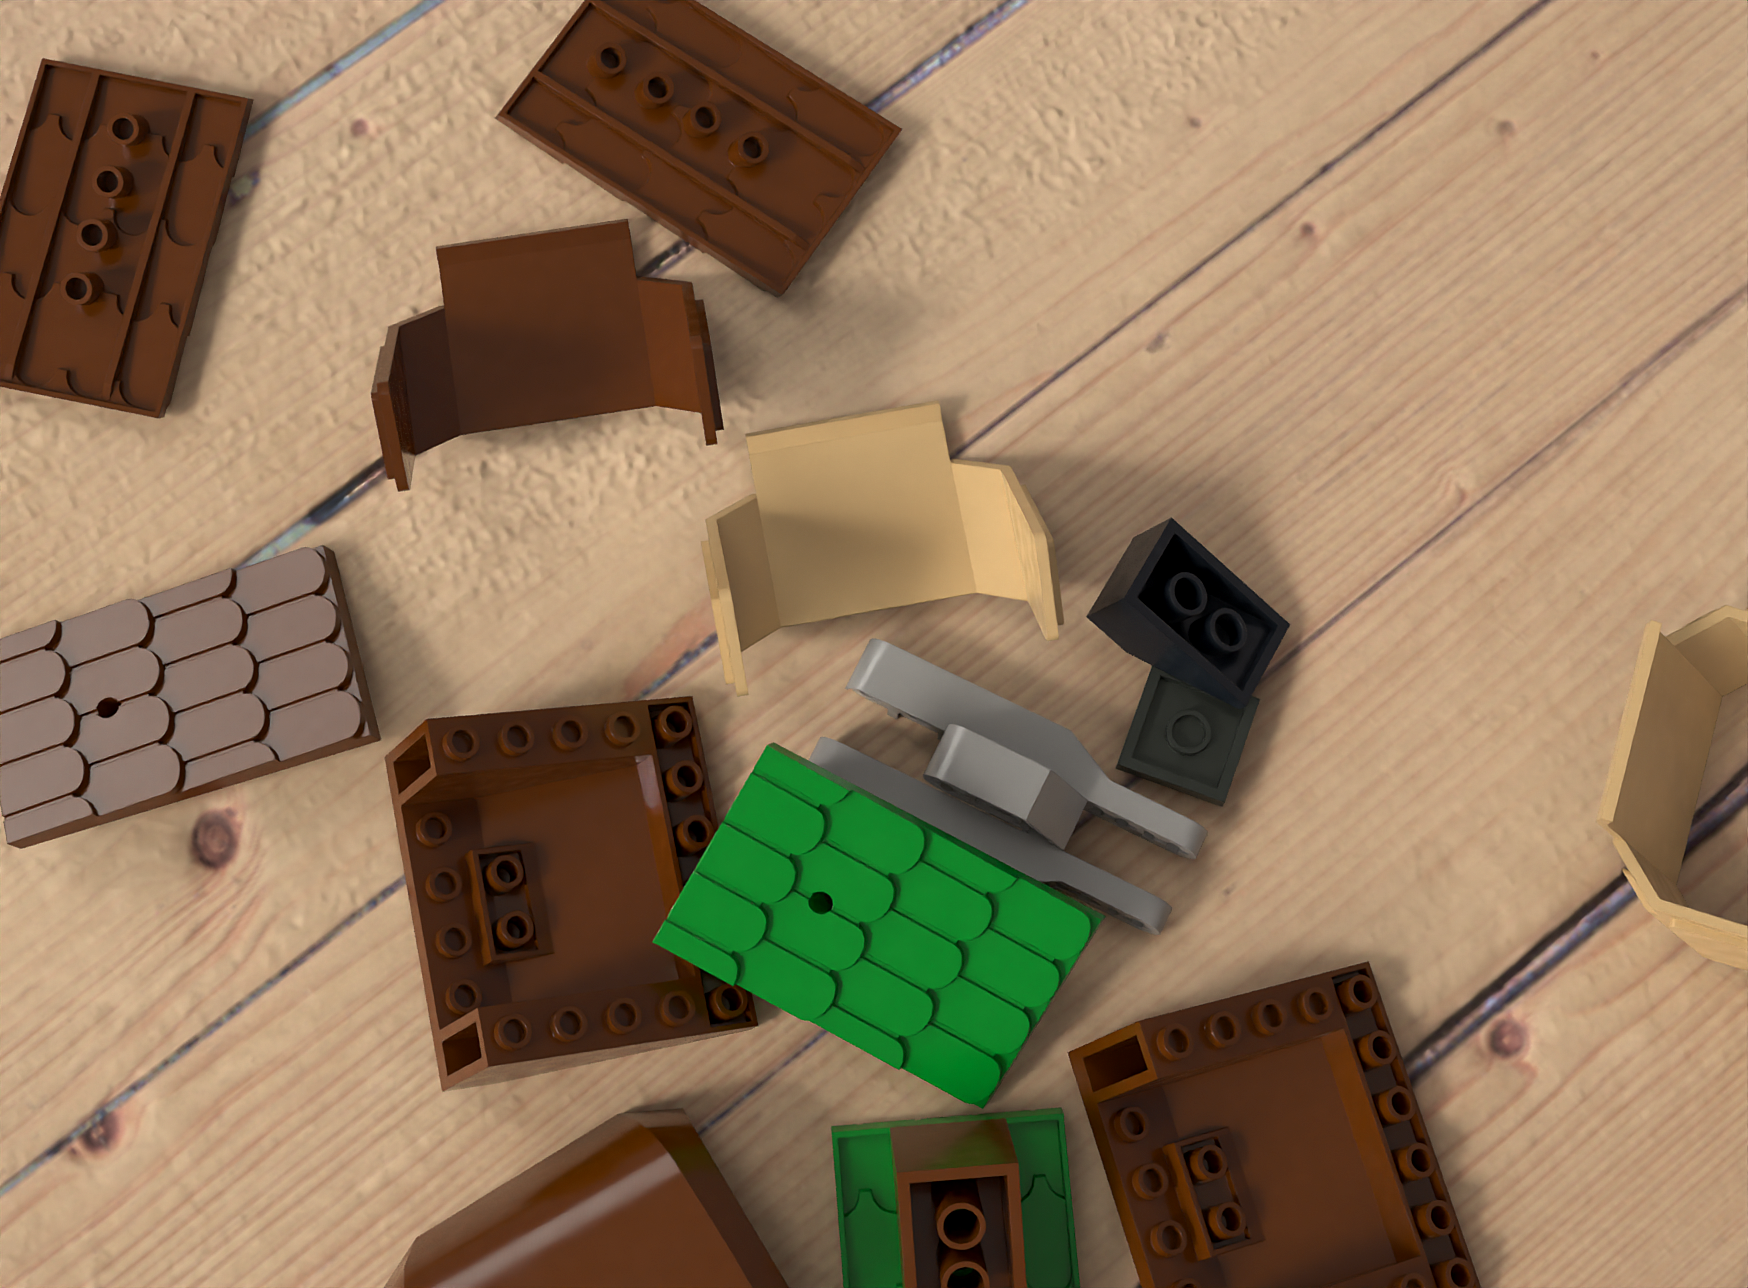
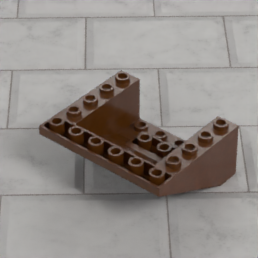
[384,696,758,1092]
[1067,961,1481,1288]

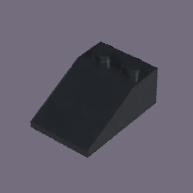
[1086,517,1290,709]

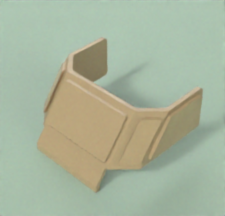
[700,400,1064,697]
[1596,605,1748,971]

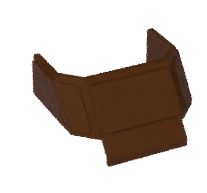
[371,219,724,492]

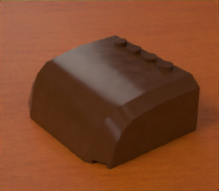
[384,1108,790,1288]

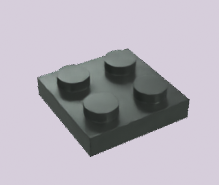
[1115,666,1260,807]

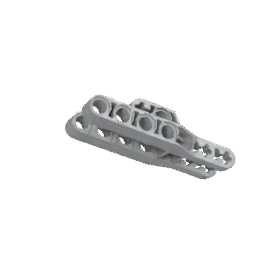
[809,638,1208,935]

